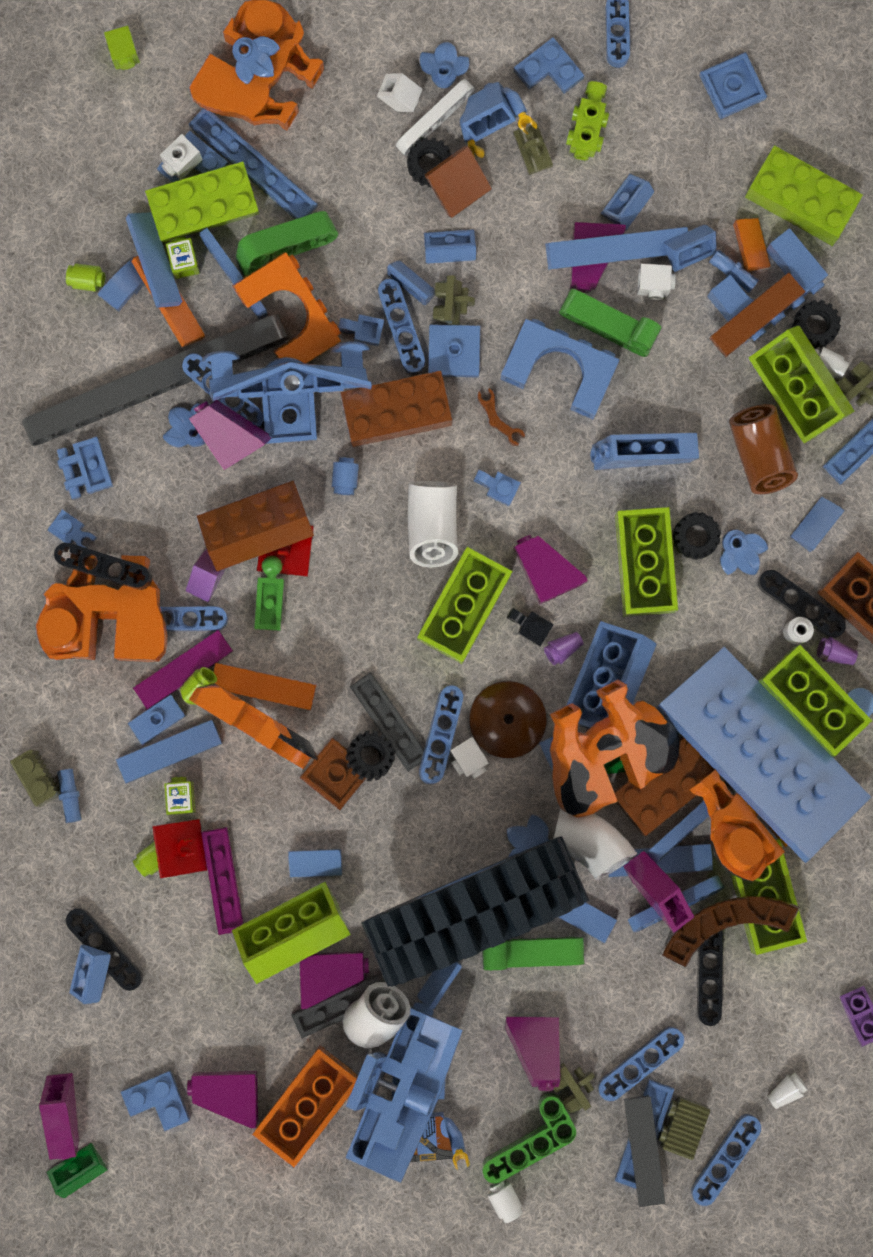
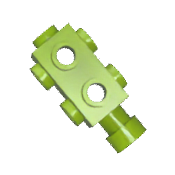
[566,81,609,161]

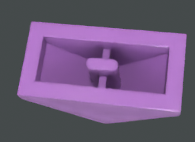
[185,548,226,603]

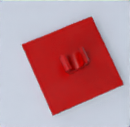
[257,526,314,577]
[152,819,207,879]

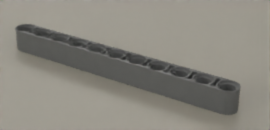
[22,314,289,446]

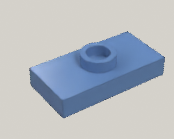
[128,695,186,745]

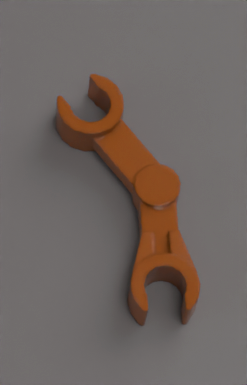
[478,388,525,446]

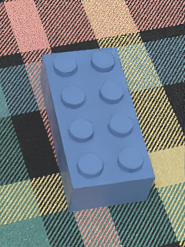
[566,621,657,729]

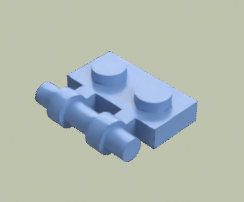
[57,437,114,500]

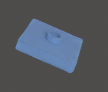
[699,52,767,120]
[428,325,480,378]

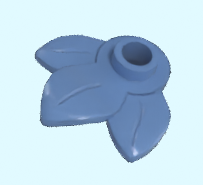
[232,36,280,84]
[420,42,469,88]
[163,403,205,448]
[720,530,768,575]
[506,814,549,857]

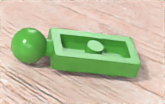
[254,556,284,631]

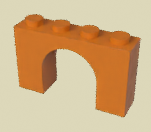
[232,252,341,364]

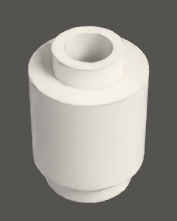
[815,346,849,381]
[783,617,814,645]
[487,1181,523,1223]

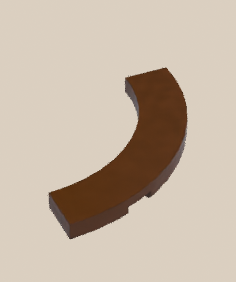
[662,896,800,967]

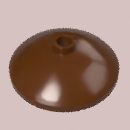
[469,681,547,758]

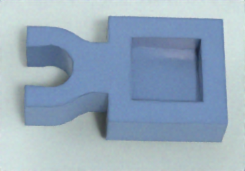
[48,510,97,548]

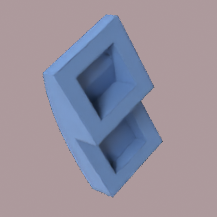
[98,259,145,312]

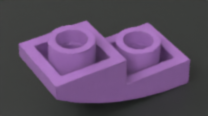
[840,986,873,1047]

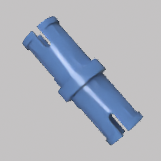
[709,249,759,292]
[57,769,82,823]

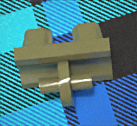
[513,124,553,175]
[433,275,475,325]
[837,361,873,407]
[554,1063,595,1114]

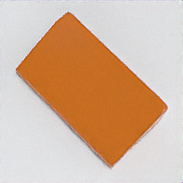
[733,218,770,272]

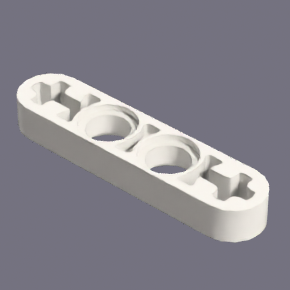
[396,79,475,156]

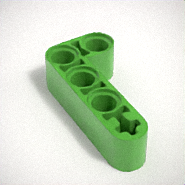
[236,211,338,277]
[559,289,662,357]
[482,937,585,971]
[482,1093,576,1184]

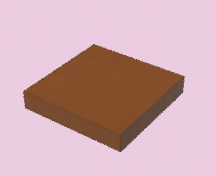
[424,145,492,218]
[300,737,366,810]

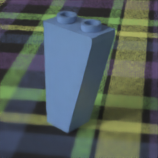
[590,433,699,470]

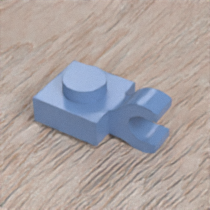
[338,314,384,346]
[474,470,521,506]

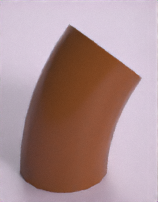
[729,404,798,495]

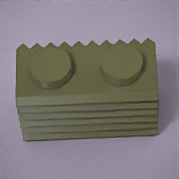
[10,750,61,807]
[658,1095,710,1160]

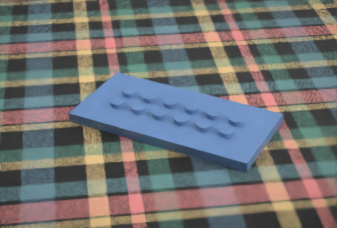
[656,647,871,863]

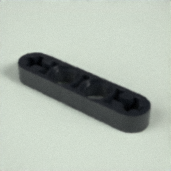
[54,543,152,590]
[758,570,846,638]
[66,908,143,991]
[697,930,723,1026]

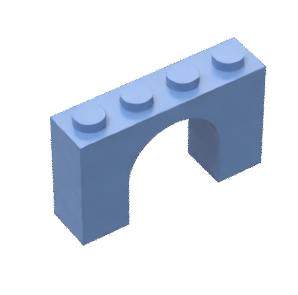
[707,228,828,343]
[500,319,620,420]

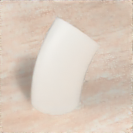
[408,481,458,568]
[553,808,637,880]
[343,982,411,1048]

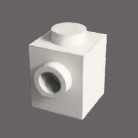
[377,73,422,112]
[160,134,203,180]
[637,264,676,300]
[450,737,489,779]

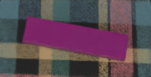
[133,630,234,710]
[201,827,244,935]

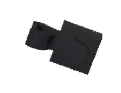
[506,608,554,647]

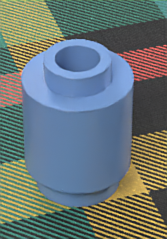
[331,458,359,495]

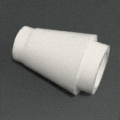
[767,1072,808,1109]

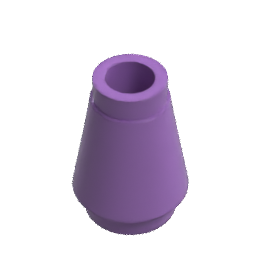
[544,632,584,665]
[817,637,858,665]

